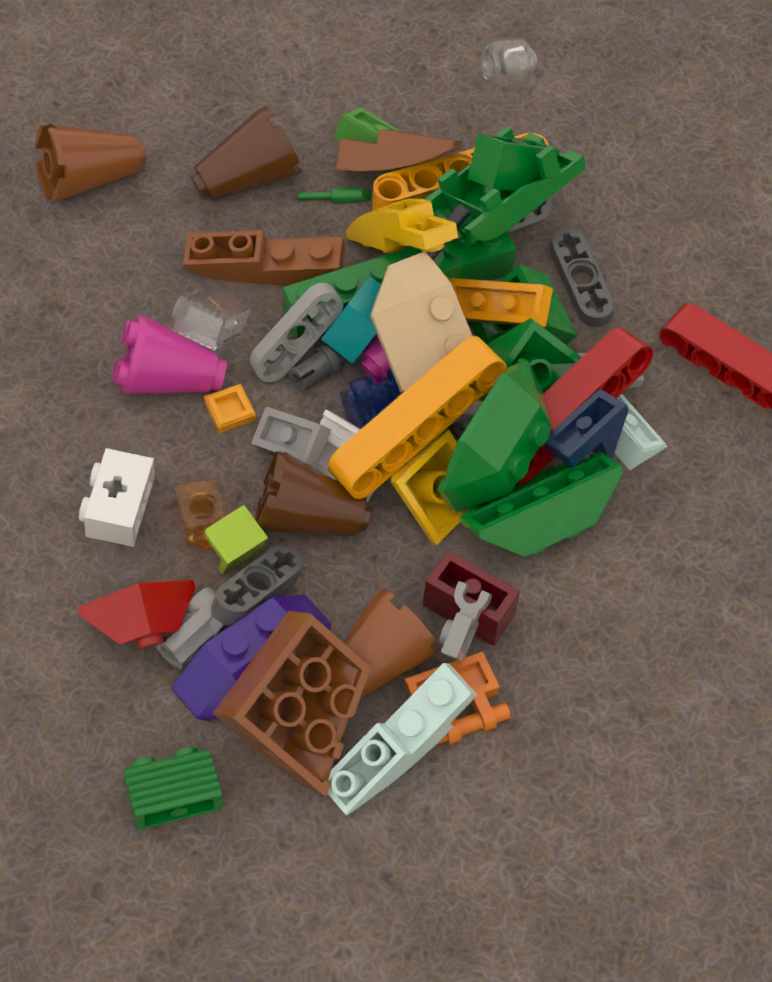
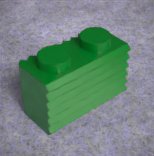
[123,747,222,830]

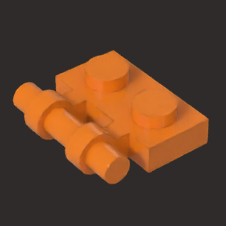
[404,651,511,745]

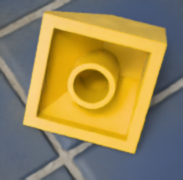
[391,429,470,545]

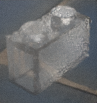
[172,283,255,351]

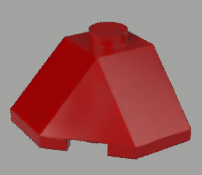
[77,580,195,650]

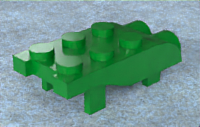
[424,126,586,248]

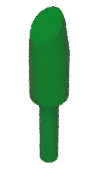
[298,188,371,203]

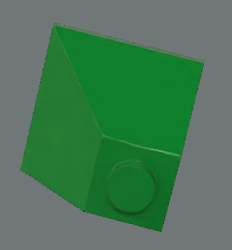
[488,318,582,394]

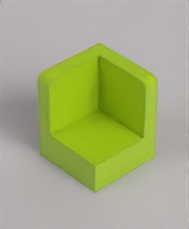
[204,505,268,575]

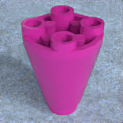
[112,314,227,394]

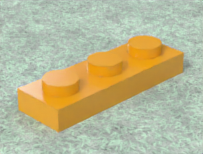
[450,278,553,328]

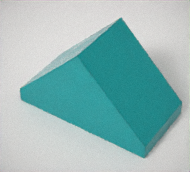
[321,276,381,364]

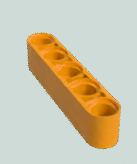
[372,133,549,211]
[327,336,507,499]

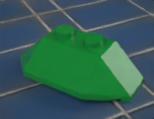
[437,358,552,512]
[460,452,623,557]

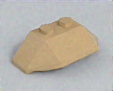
[370,251,485,401]

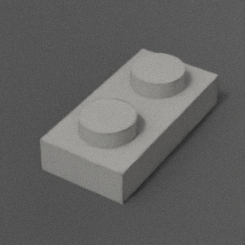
[251,406,331,467]

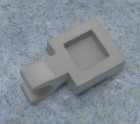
[439,581,492,662]

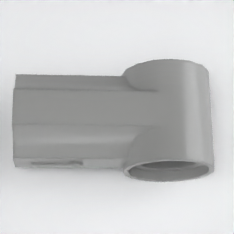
[156,587,230,670]

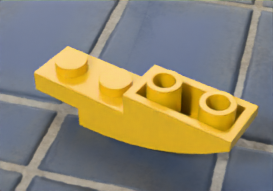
[345,199,458,254]

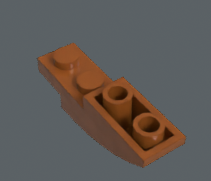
[183,230,345,286]

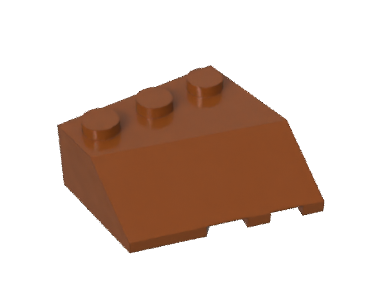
[212,611,371,797]

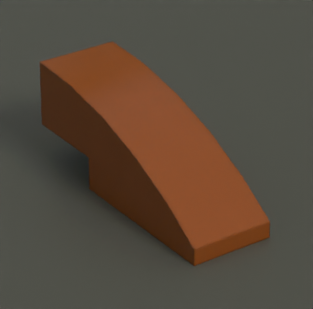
[336,129,462,171]

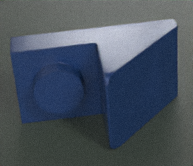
[544,388,629,468]

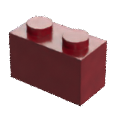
[423,550,520,646]

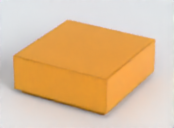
[204,384,256,434]

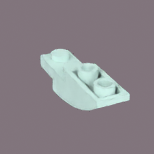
[327,663,477,815]

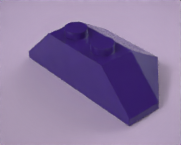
[171,594,331,721]

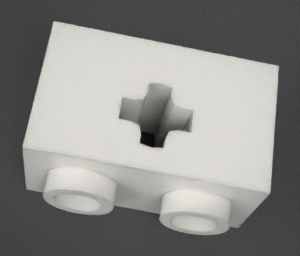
[79,448,155,547]

